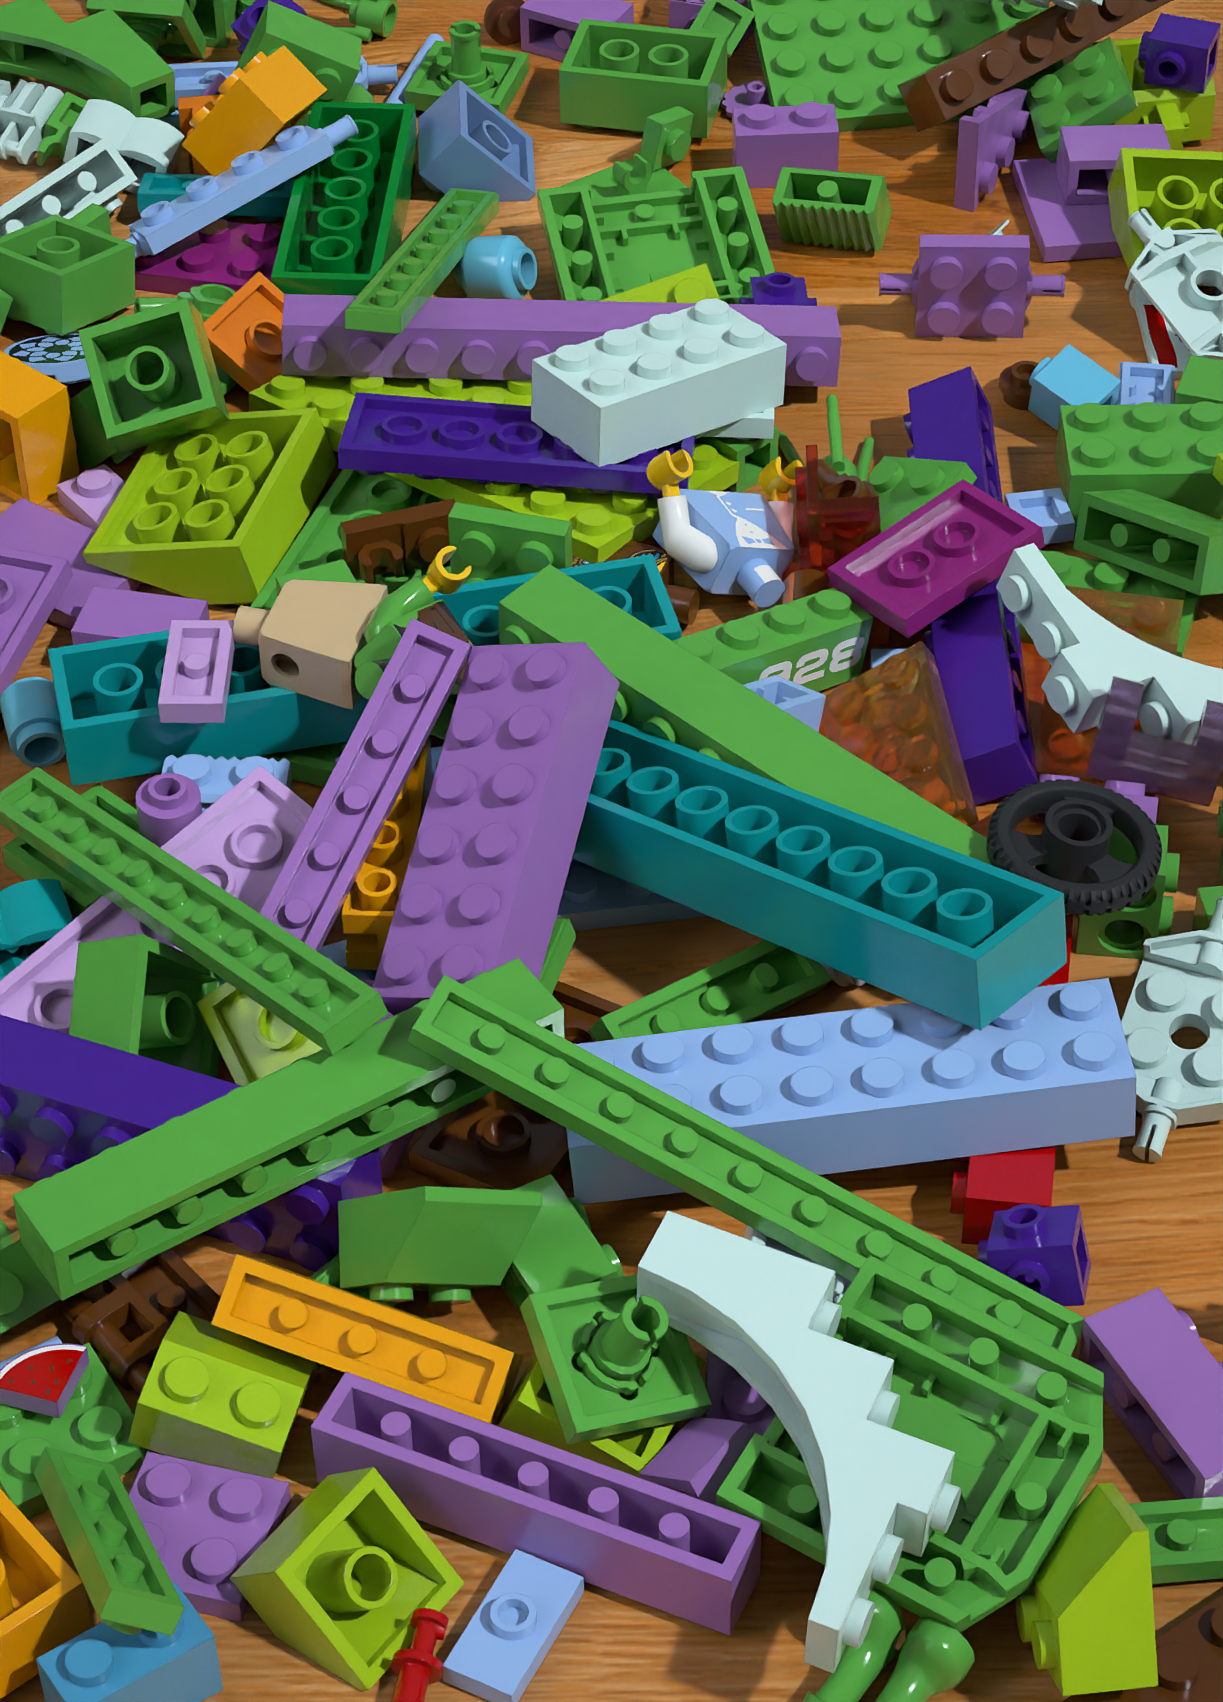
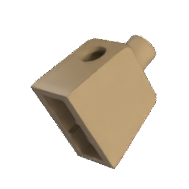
[233,579,388,710]

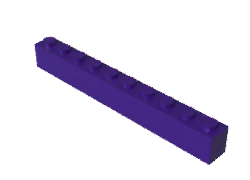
[903,366,1038,808]

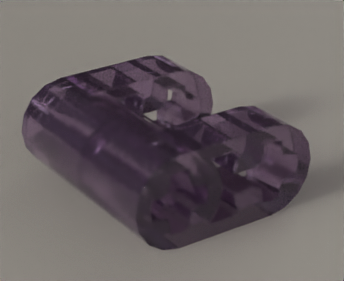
[1085,676,1223,807]

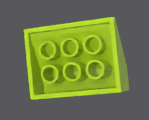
[1107,148,1223,286]
[82,407,337,606]

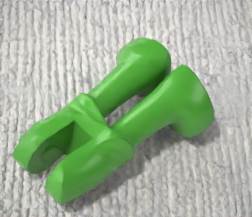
[803,1587,975,1702]

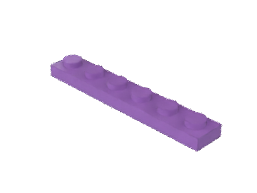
[259,618,471,952]

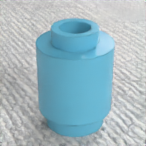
[0,677,66,768]

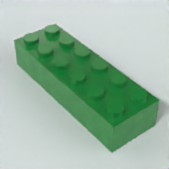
[271,101,418,296]

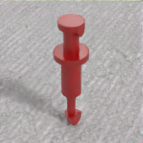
[391,1608,449,1702]

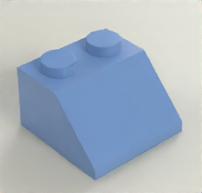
[418,80,536,202]

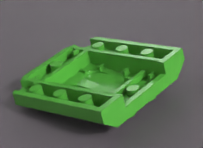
[537,166,775,304]
[716,1255,1104,1633]

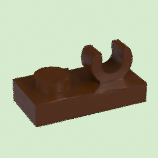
[340,498,455,584]

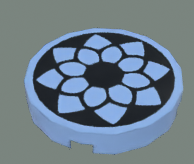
[4,333,91,384]

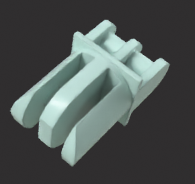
[0,79,64,165]

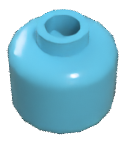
[454,235,537,299]

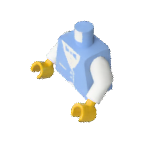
[646,449,805,608]

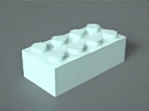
[531,298,787,467]

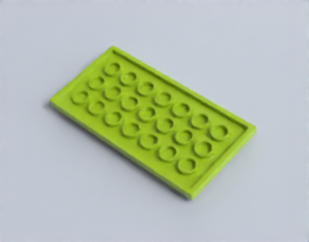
[249,375,740,564]

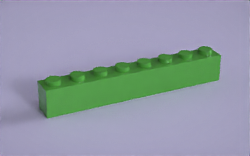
[12,958,565,1301]

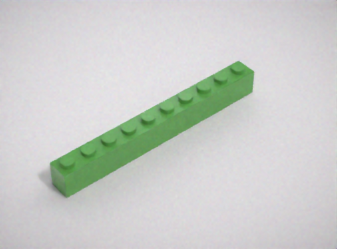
[499,564,1037,870]

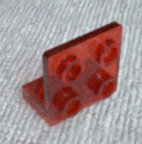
[795,444,881,576]

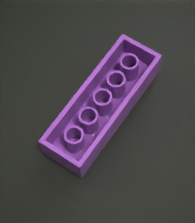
[372,642,620,1016]

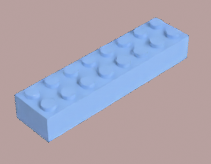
[566,978,1137,1205]

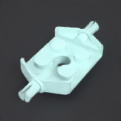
[1124,208,1223,361]
[1121,896,1223,1162]

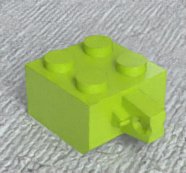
[1092,38,1216,150]

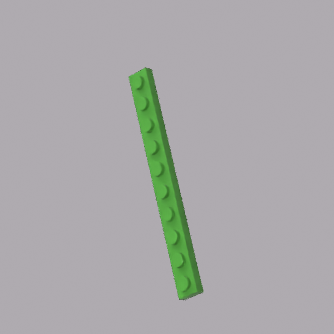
[0,767,389,1055]
[407,975,1084,1356]

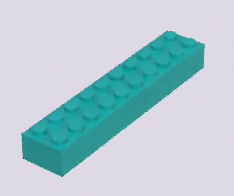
[48,554,682,786]
[572,718,1067,1031]

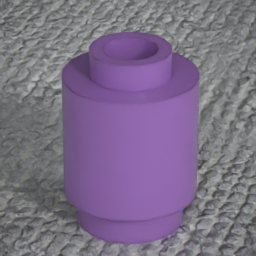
[136,773,202,848]

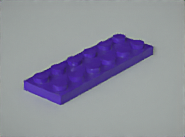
[338,392,696,499]

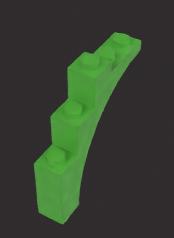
[0,0,176,119]

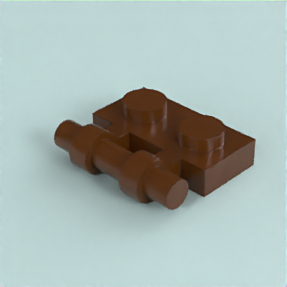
[61,1248,221,1395]

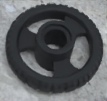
[986,779,1162,916]

